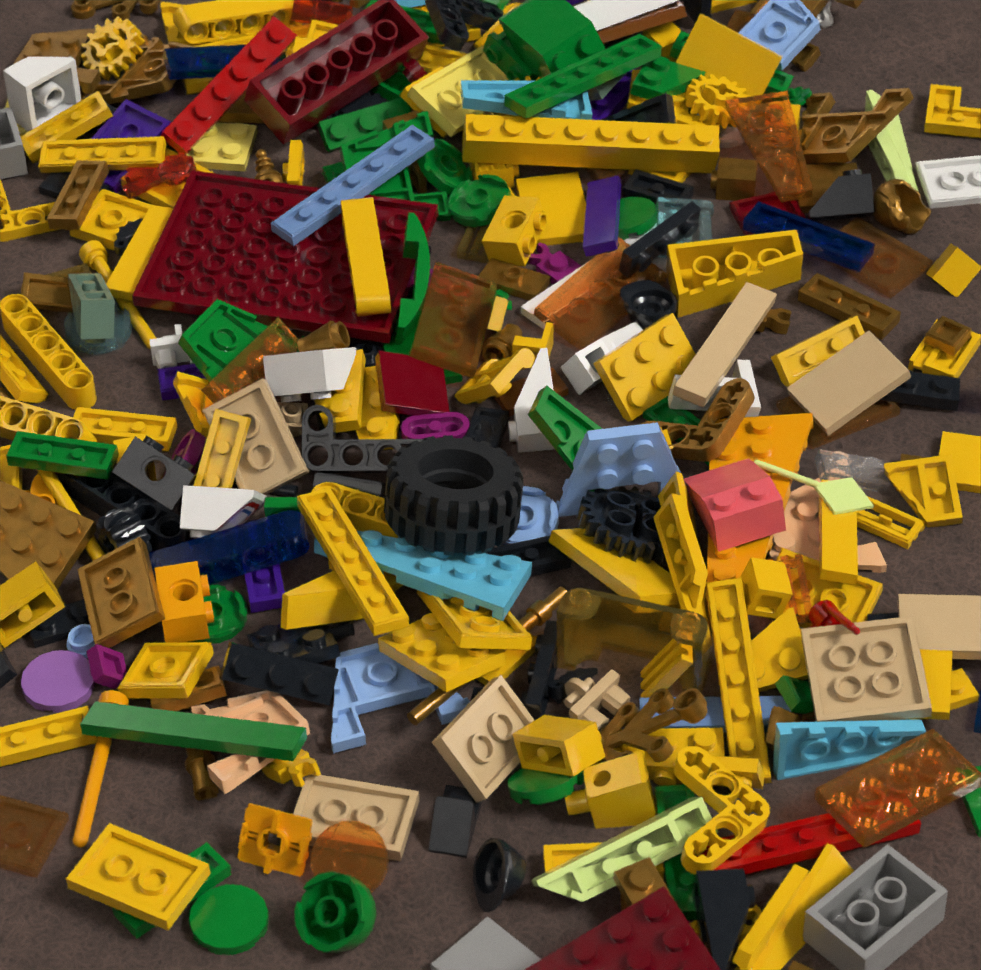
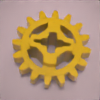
[80,17,145,80]
[684,74,753,129]

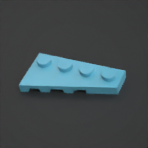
[460,80,592,120]
[773,719,926,780]

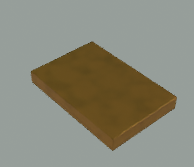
[77,537,165,648]

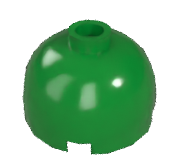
[294,871,377,953]

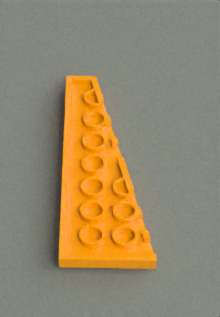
[706,413,814,628]

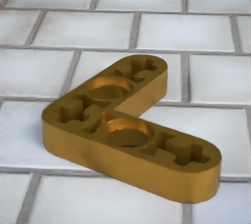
[641,378,755,462]

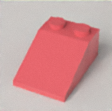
[684,458,786,552]

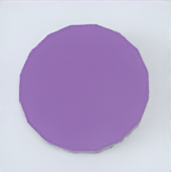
[21,650,95,713]

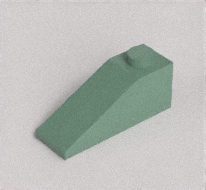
[68,273,115,344]

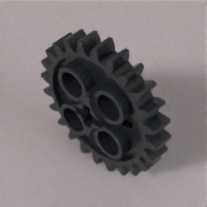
[577,486,665,564]

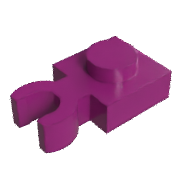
[528,242,581,285]

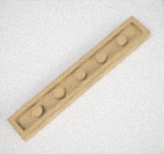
[672,282,777,407]

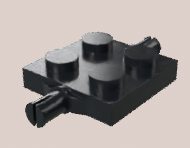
[247,621,355,663]

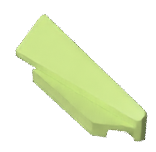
[865,90,918,191]
[531,797,718,902]

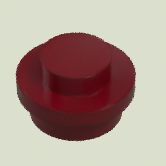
[402,58,428,83]

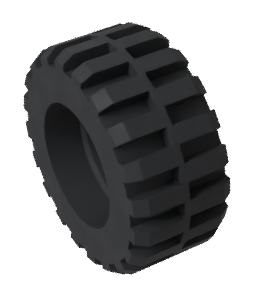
[384,435,524,556]

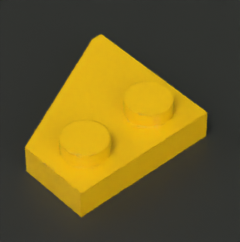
[751,607,808,692]

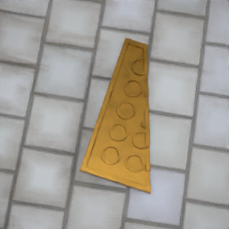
[0,480,96,590]

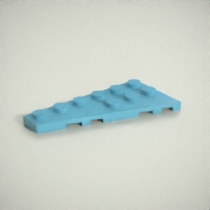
[314,530,532,621]

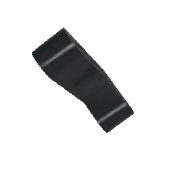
[302,405,424,473]

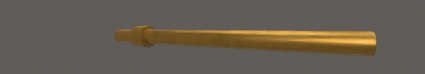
[407,587,569,725]

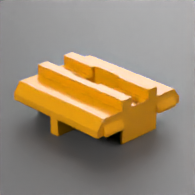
[237,803,313,877]

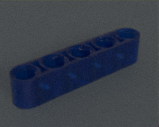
[148,510,309,585]

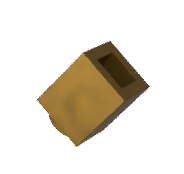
[710,157,758,201]

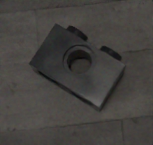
[112,435,196,511]

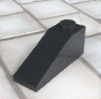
[692,868,755,970]

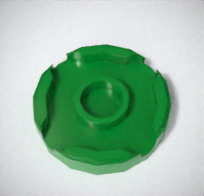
[417,139,473,195]
[448,174,512,227]
[618,197,658,240]
[193,584,248,644]
[508,769,584,805]
[189,884,269,955]

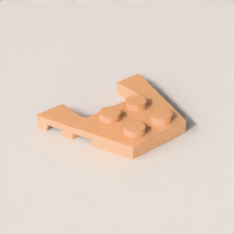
[767,468,887,573]
[191,690,310,794]

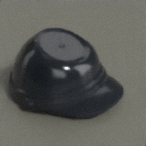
[620,280,677,330]
[473,838,527,912]

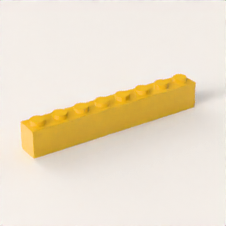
[462,114,720,173]

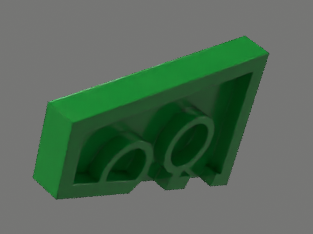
[528,385,605,492]

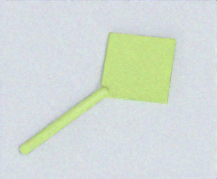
[754,460,874,515]

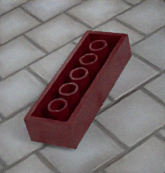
[244,0,429,145]

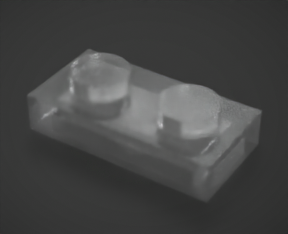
[814,449,891,492]

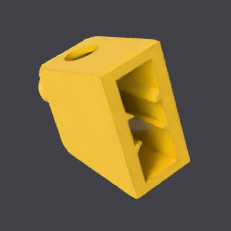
[565,751,657,829]

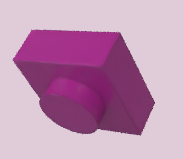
[86,644,127,690]

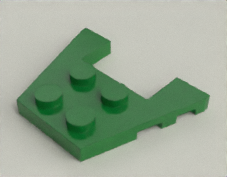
[340,111,452,221]
[178,299,305,399]

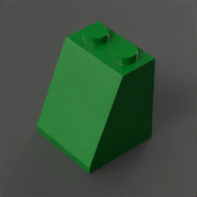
[498,0,605,77]

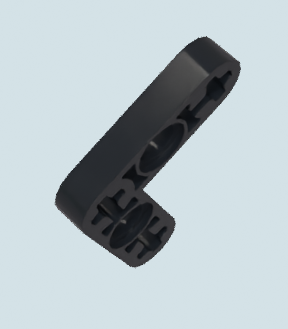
[425,0,504,51]

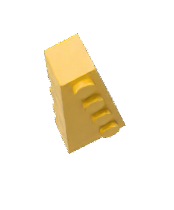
[666,230,803,318]

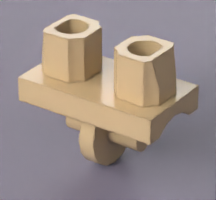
[563,669,631,732]

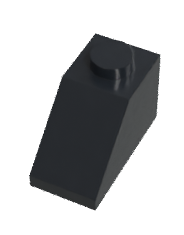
[806,169,874,222]

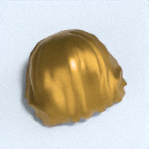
[873,179,931,235]

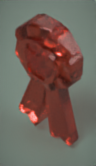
[122,153,197,199]

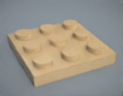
[801,616,932,722]

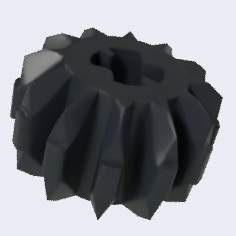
[96,507,152,554]

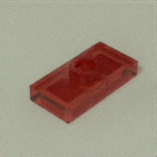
[291,0,353,25]

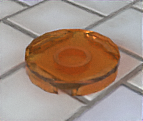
[310,821,389,894]

